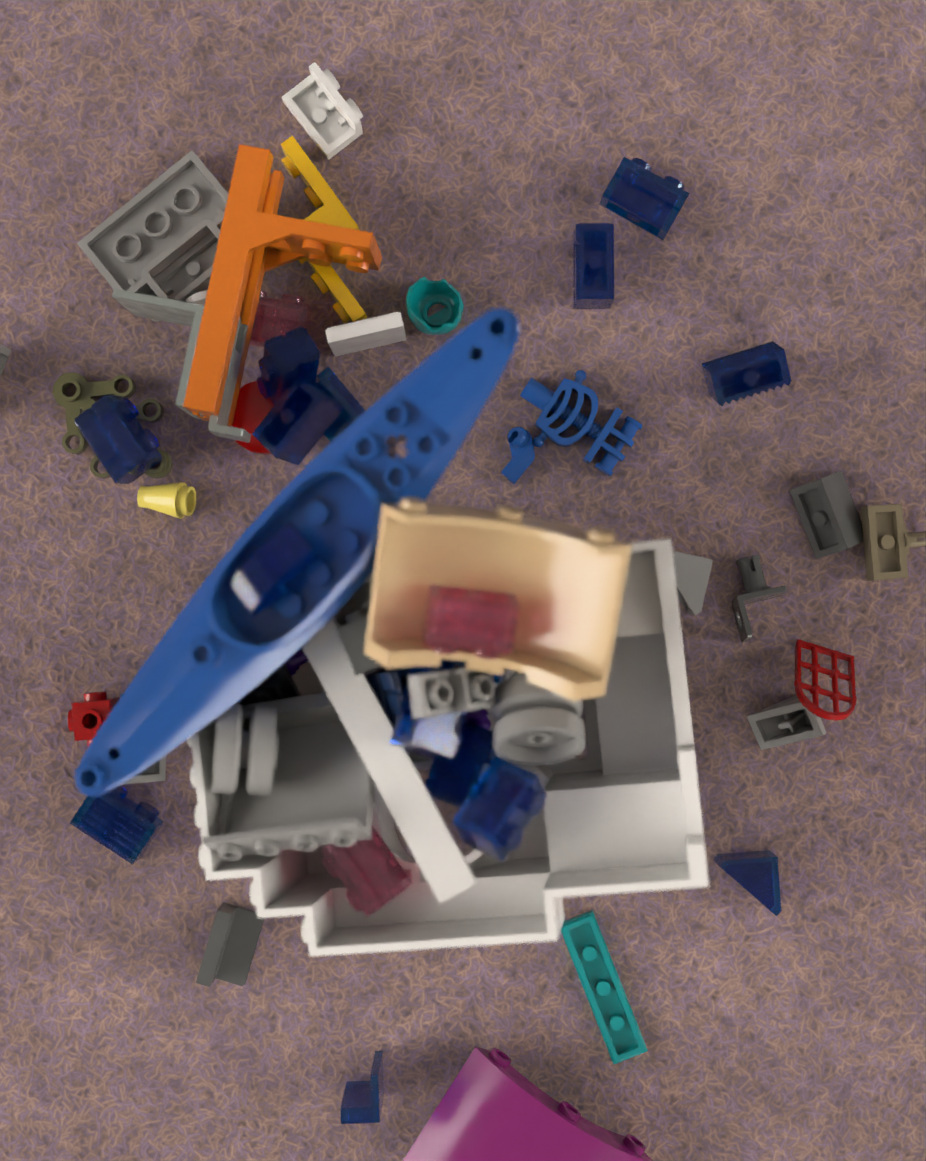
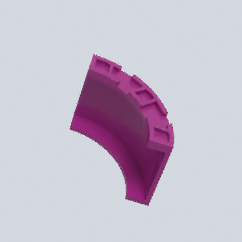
[403,1047,653,1161]

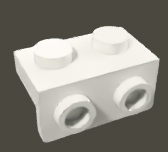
[282,62,363,160]

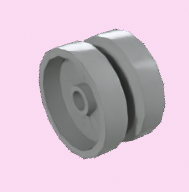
[492,674,586,765]
[212,704,279,795]

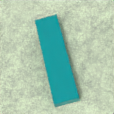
[561,910,648,1064]

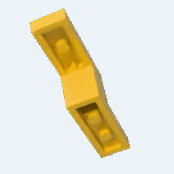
[281,135,368,324]

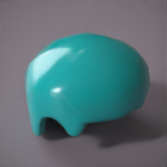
[405,277,464,335]

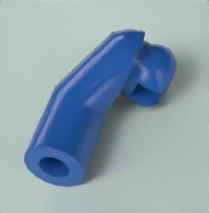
[500,427,535,484]

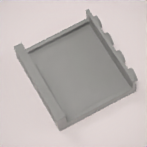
[203,692,375,860]

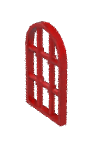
[794,639,857,721]

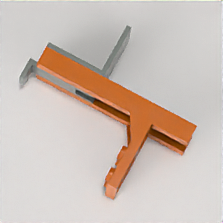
[112,144,382,442]

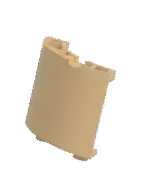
[364,497,632,701]

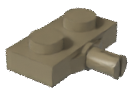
[860,503,926,581]

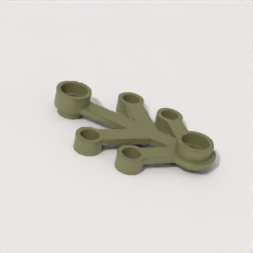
[53,372,173,479]

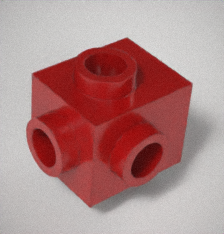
[67,691,120,746]

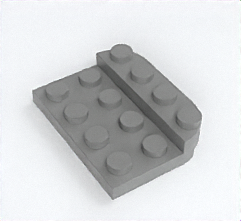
[77,150,228,322]

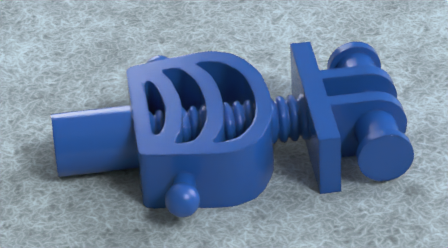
[520,370,643,476]

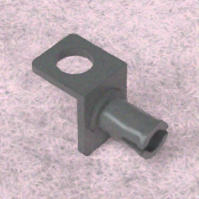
[731,555,787,643]

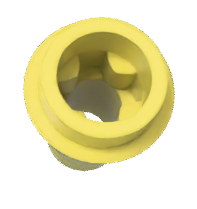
[137,482,196,519]

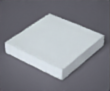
[325,312,407,357]

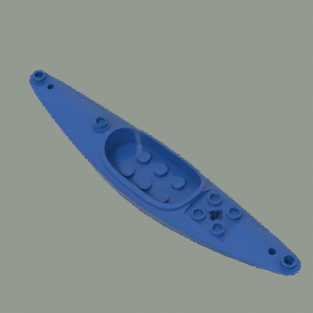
[75,308,520,796]

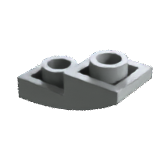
[408,667,497,719]

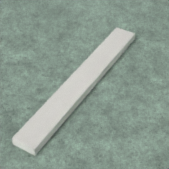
[302,616,478,904]

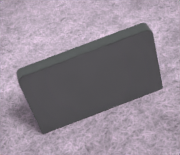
[789,471,863,559]
[196,902,265,987]

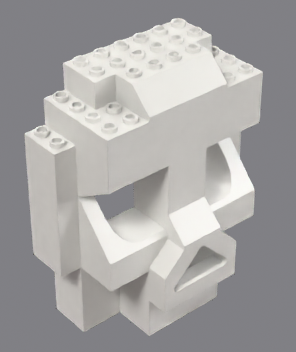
[187,539,709,956]

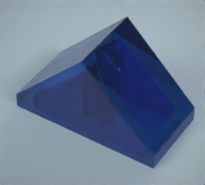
[713,851,781,916]

